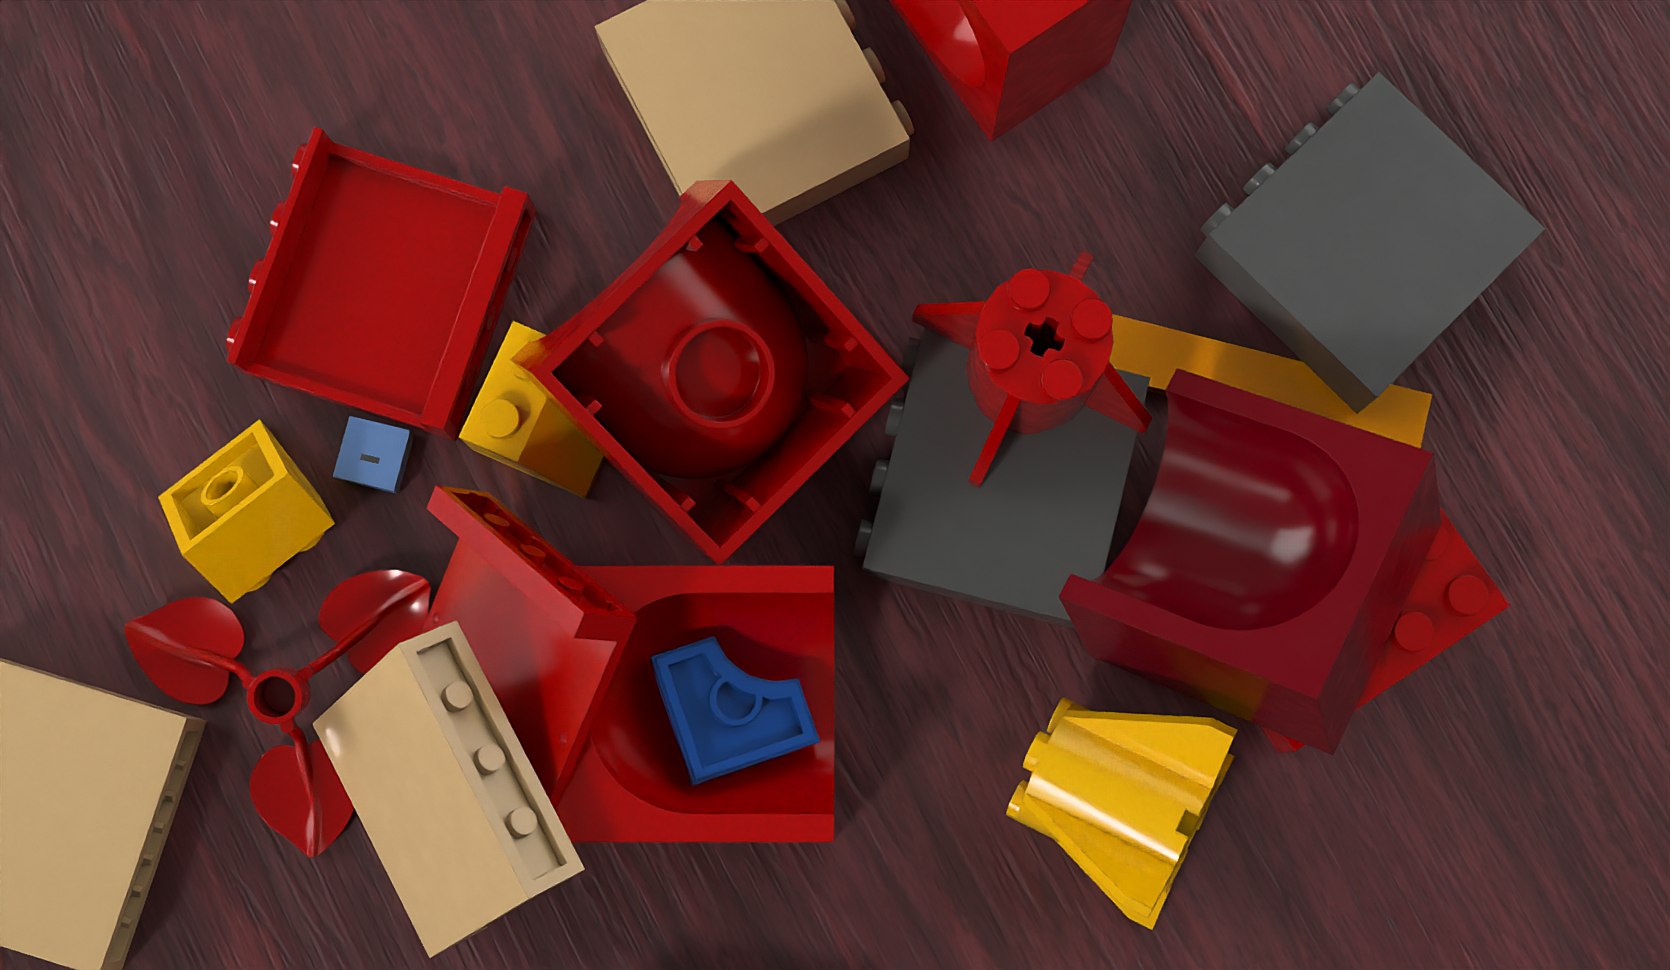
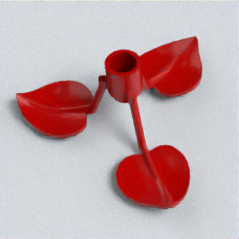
[124,570,431,858]

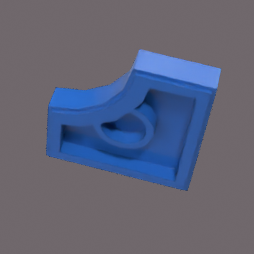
[649,636,820,787]

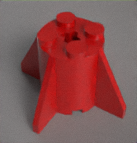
[912,250,1152,488]

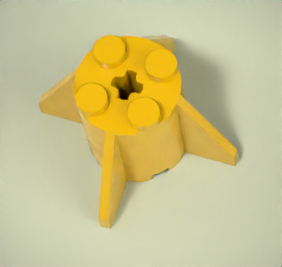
[1006,697,1238,930]

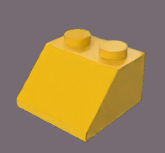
[459,321,605,499]
[158,419,335,604]

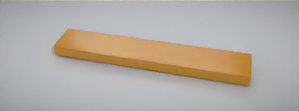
[1109,314,1432,448]

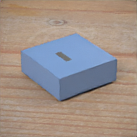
[333,416,415,494]

